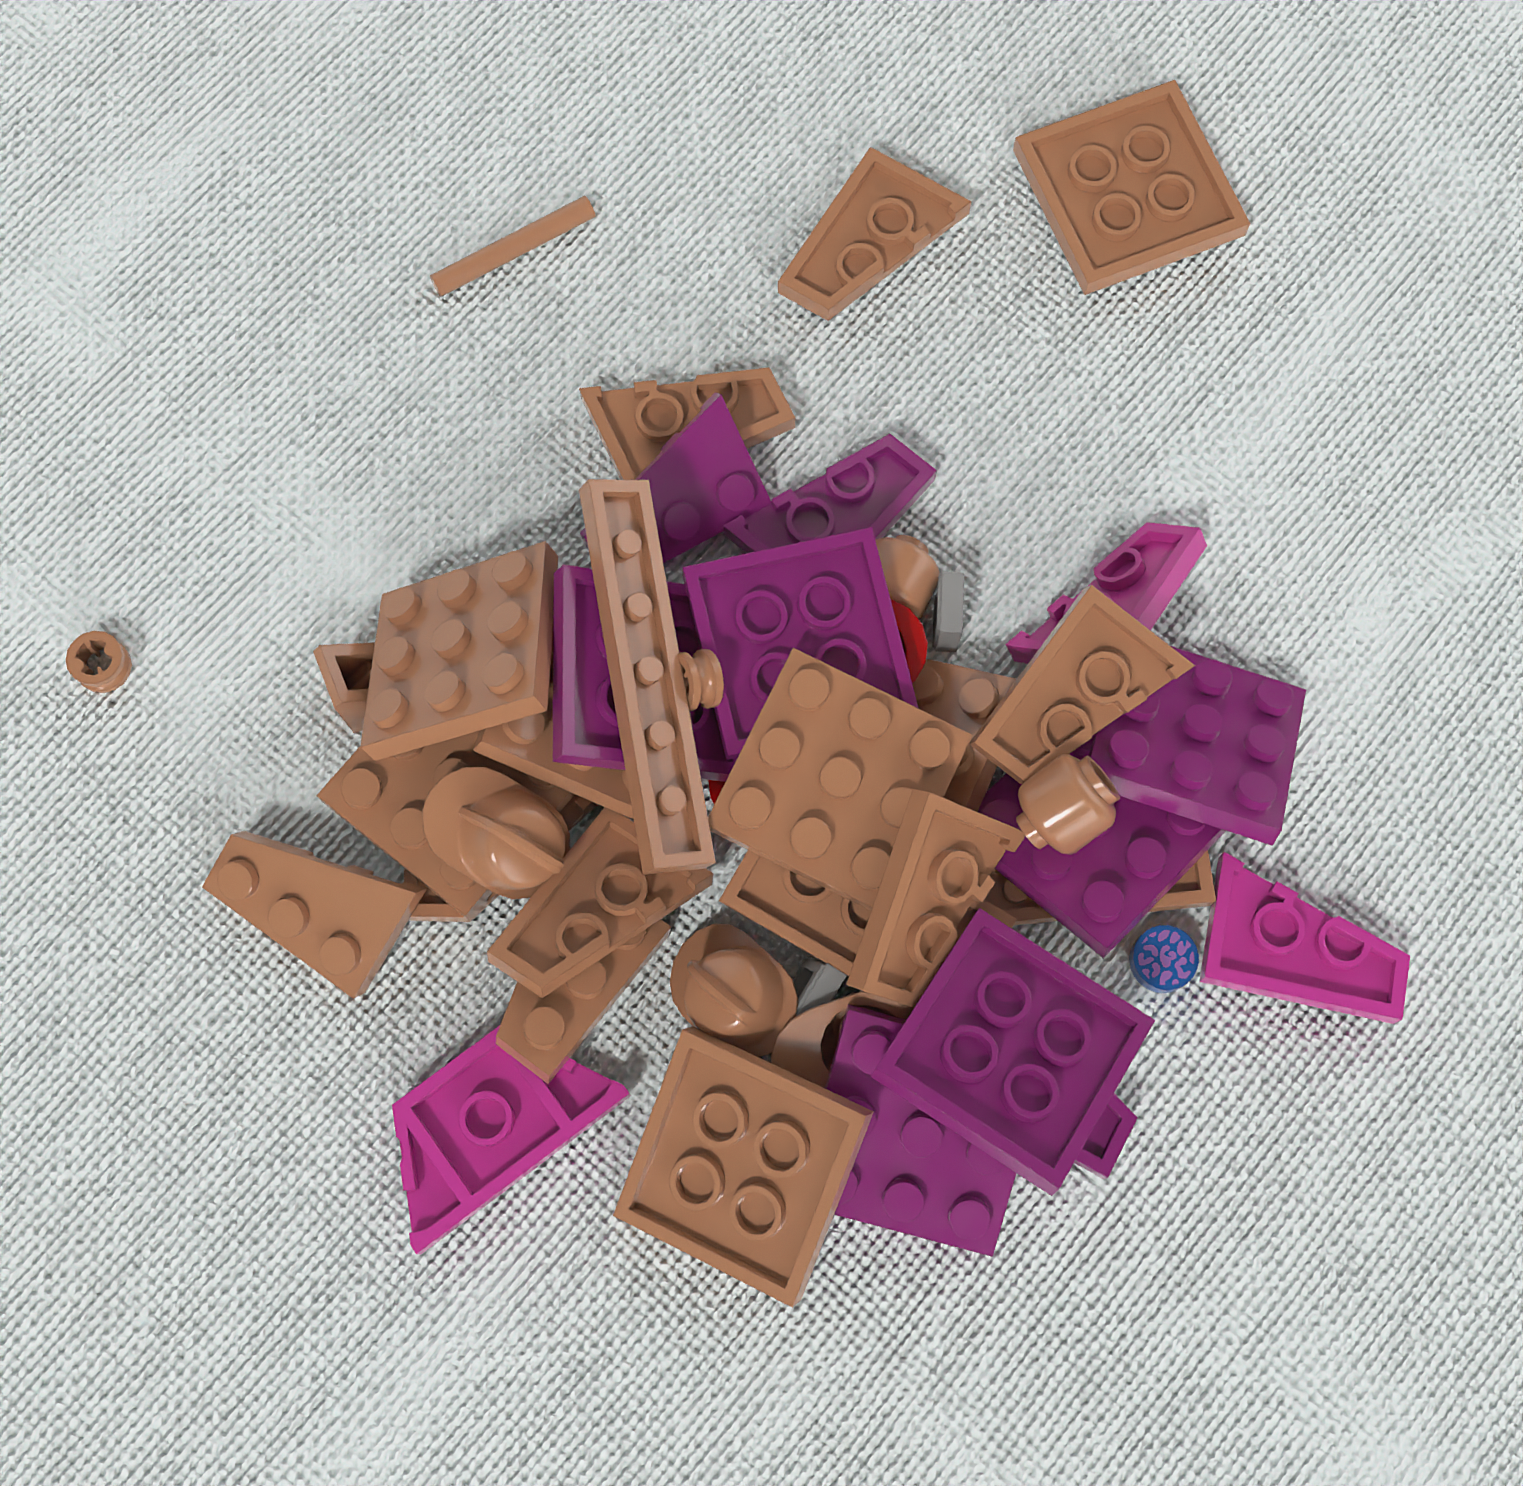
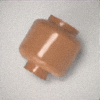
[875,535,940,620]
[1016,754,1120,854]

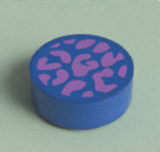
[1129,925,1199,993]

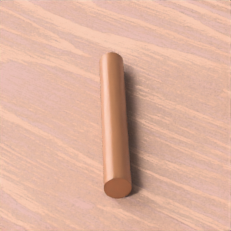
[430,195,596,297]

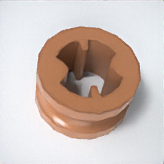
[66,631,132,693]
[677,649,724,712]

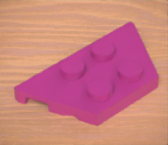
[392,1025,631,1255]

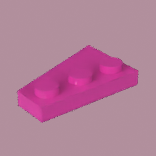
[1005,522,1207,664]
[1199,852,1410,1024]

